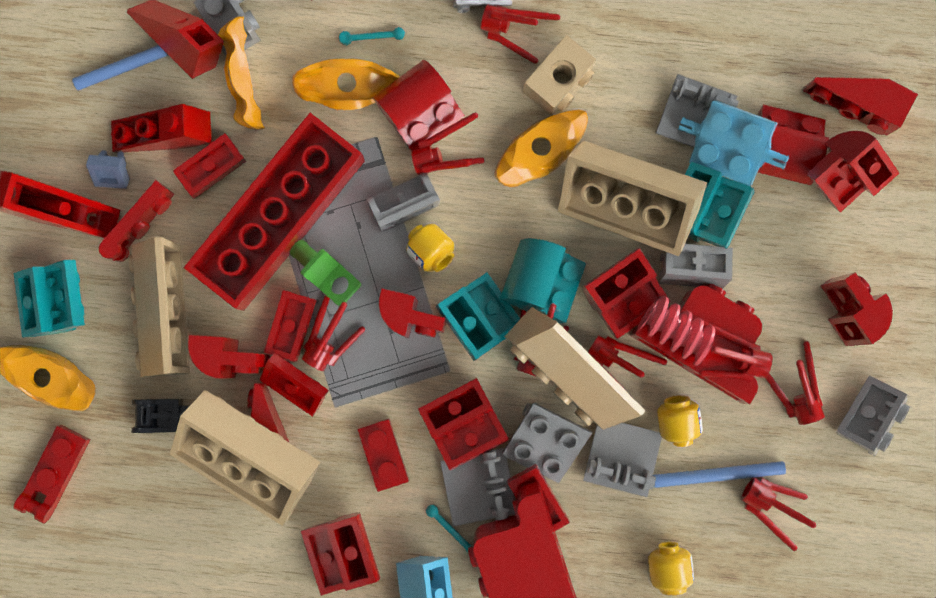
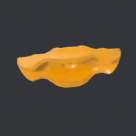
[218,16,265,130]
[292,58,400,110]
[494,109,588,187]
[0,345,96,411]

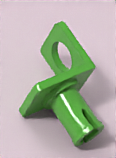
[290,240,361,306]

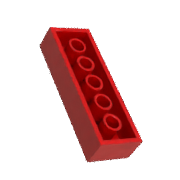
[183,112,365,311]

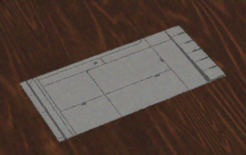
[289,137,450,407]

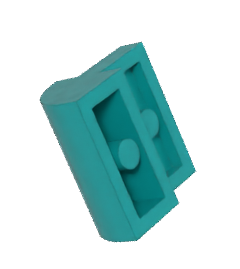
[685,162,755,249]
[500,238,586,323]
[13,260,85,338]
[436,272,520,361]

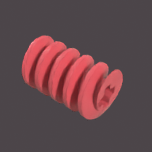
[637,296,715,366]

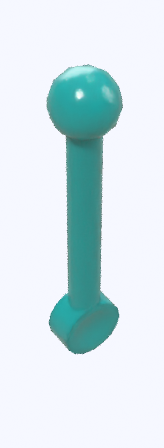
[339,27,405,46]
[426,505,472,552]

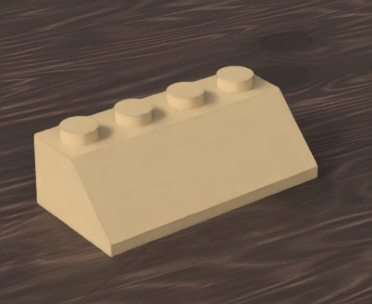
[558,141,707,256]
[129,237,190,377]
[504,307,645,430]
[169,390,320,526]

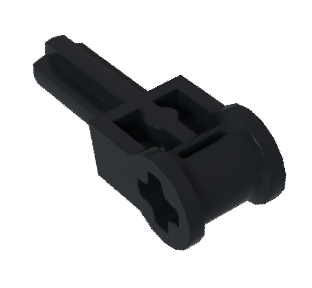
[131,399,190,433]

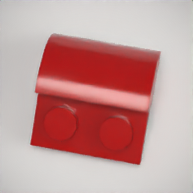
[372,60,465,152]
[757,104,829,185]
[807,130,899,213]
[582,248,671,339]
[820,272,893,346]
[379,288,446,338]
[188,335,270,379]
[418,378,509,471]
[301,512,381,596]

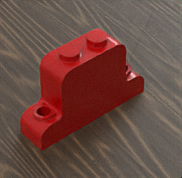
[0,170,121,239]
[630,283,762,404]
[468,481,577,598]

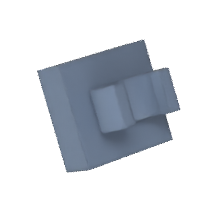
[86,150,130,189]

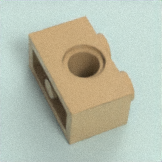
[523,35,596,116]

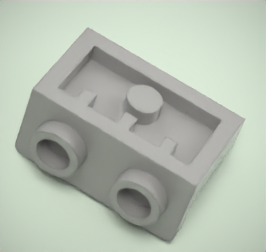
[194,0,261,56]
[836,375,910,456]

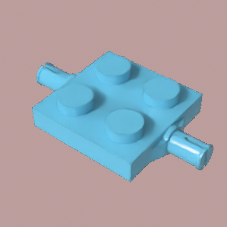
[678,100,789,186]

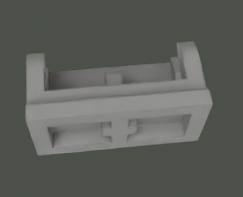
[366,173,440,232]
[658,244,733,289]

